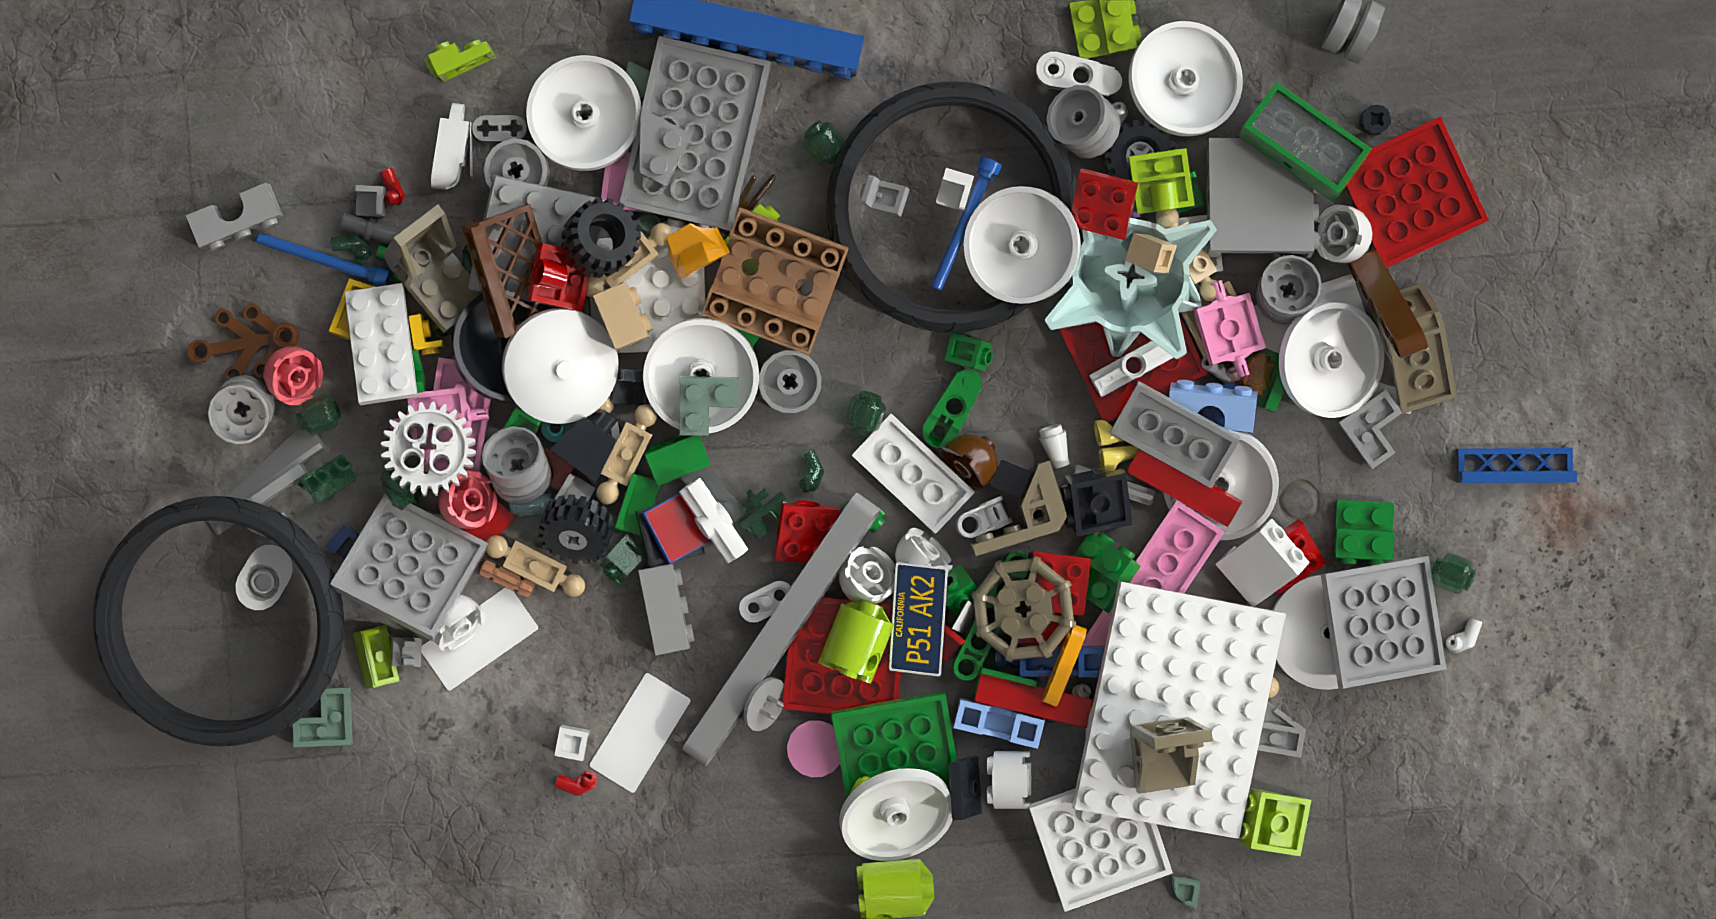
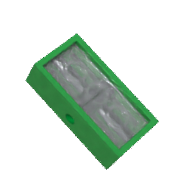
[1239,82,1372,203]

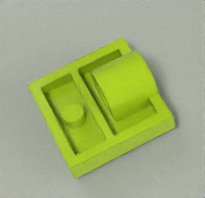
[1128,148,1195,215]

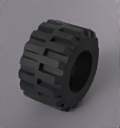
[561,198,641,278]

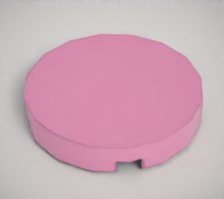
[787,720,840,777]

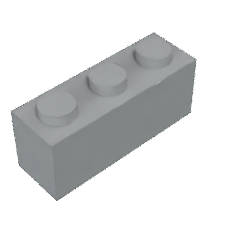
[639,563,695,655]

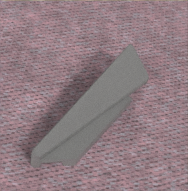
[208,422,326,536]

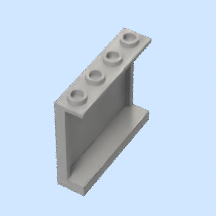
[1206,138,1319,258]

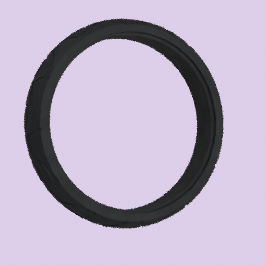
[826,81,1076,333]
[93,496,345,747]

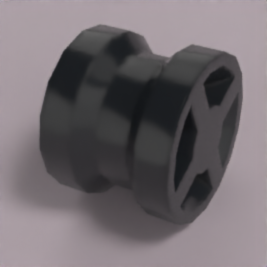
[1359,105,1391,135]

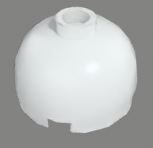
[1314,205,1372,263]
[895,528,953,572]
[839,546,896,604]
[433,595,485,651]

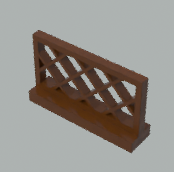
[461,204,562,338]

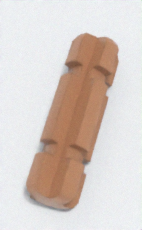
[479,560,535,598]

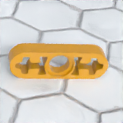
[1042,625,1087,707]

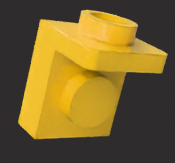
[409,314,445,355]

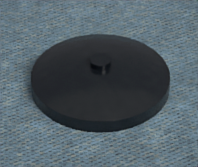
[451,294,552,403]

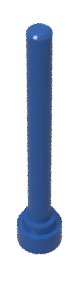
[931,156,1002,290]
[256,233,392,287]

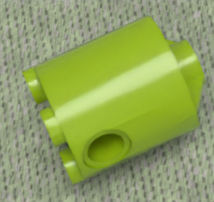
[818,599,894,683]
[857,859,934,919]

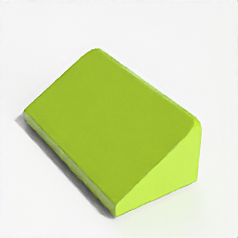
[353,625,399,689]

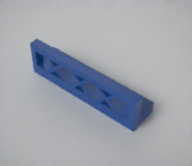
[1457,448,1577,483]

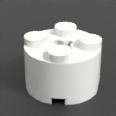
[987,751,1031,809]

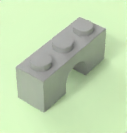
[186,183,283,252]

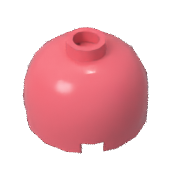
[263,346,323,405]
[438,470,497,529]

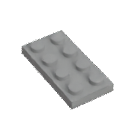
[1110,381,1241,489]

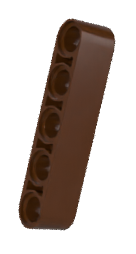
[1348,249,1428,359]

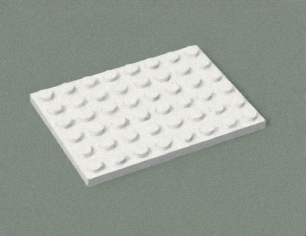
[1072,581,1286,839]

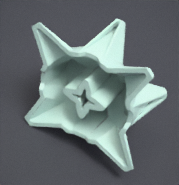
[1045,218,1217,359]

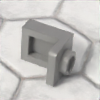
[860,175,910,217]

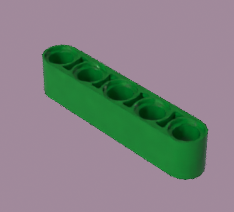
[953,551,1029,680]

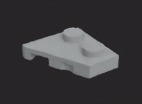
[639,109,693,186]
[1258,702,1306,758]

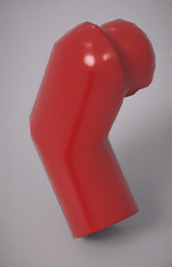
[379,167,405,206]
[554,771,597,796]

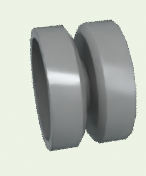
[1321,0,1385,64]
[1046,85,1121,158]
[484,138,550,188]
[759,350,822,414]

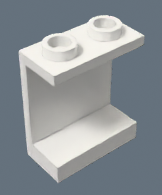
[1216,519,1309,607]

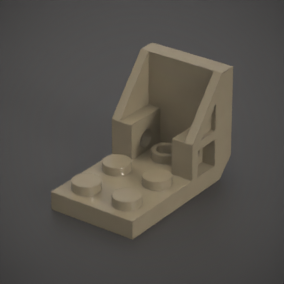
[383,205,482,333]
[1369,283,1457,414]
[970,461,1067,556]
[1130,717,1213,794]

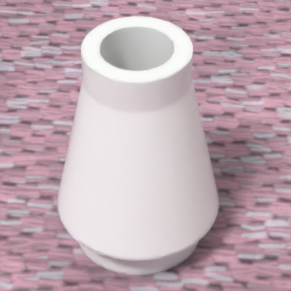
[1038,424,1070,468]

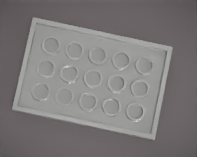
[620,36,772,231]

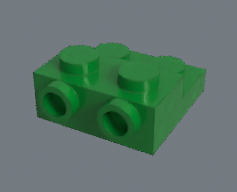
[1332,500,1394,565]
[1074,532,1141,614]

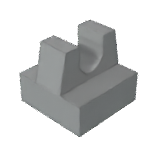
[390,637,422,667]

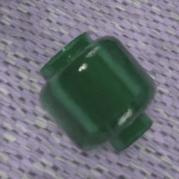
[803,120,845,164]
[845,391,886,435]
[296,394,342,435]
[1431,552,1476,595]

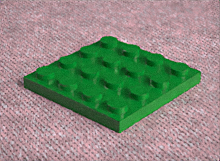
[831,691,957,798]

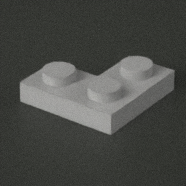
[1338,389,1402,469]

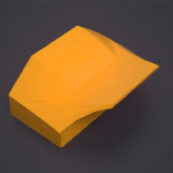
[666,223,730,280]

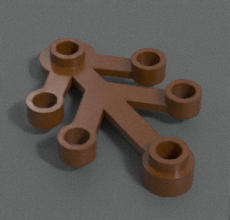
[187,304,300,380]

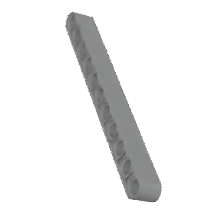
[682,493,881,767]

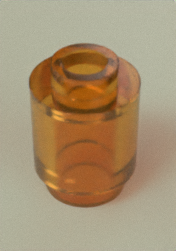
[1240,352,1275,396]

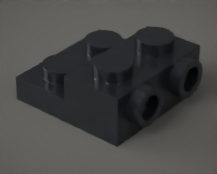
[1060,469,1132,537]

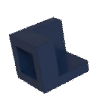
[325,524,360,560]

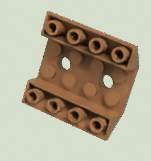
[701,207,849,355]

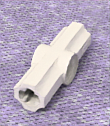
[1089,341,1173,397]
[679,478,748,563]

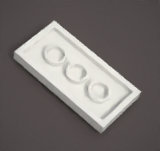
[345,283,418,405]
[852,414,975,534]

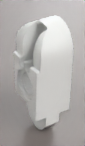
[1036,52,1122,97]
[431,103,470,190]

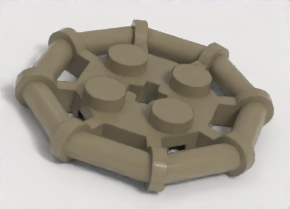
[971,556,1076,662]

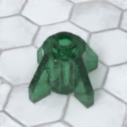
[380,465,429,510]

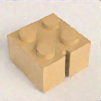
[593,282,653,351]

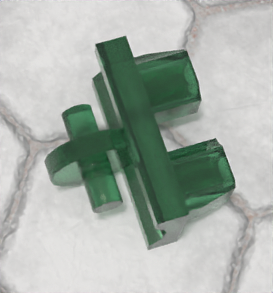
[298,454,357,505]
[740,489,787,539]

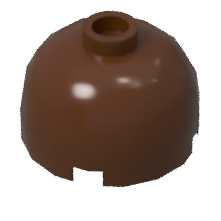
[941,433,998,491]

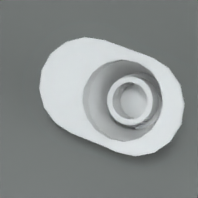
[236,545,293,610]

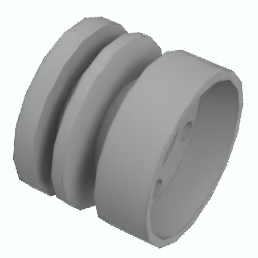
[1255,255,1322,325]
[208,375,275,444]
[482,427,552,504]

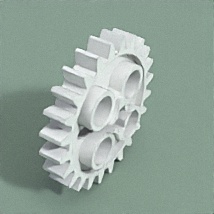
[381,402,476,496]

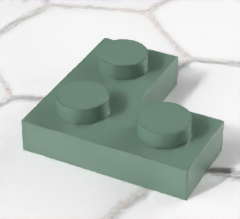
[680,376,738,436]
[293,687,353,747]

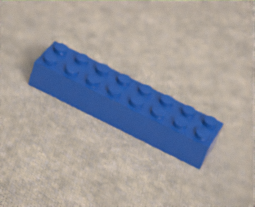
[629,0,864,79]

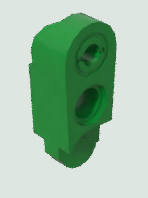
[922,369,983,448]

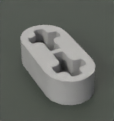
[472,115,528,143]

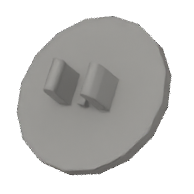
[744,677,784,731]

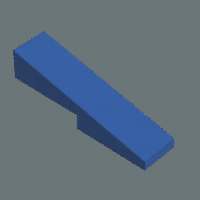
[1018,645,1105,677]

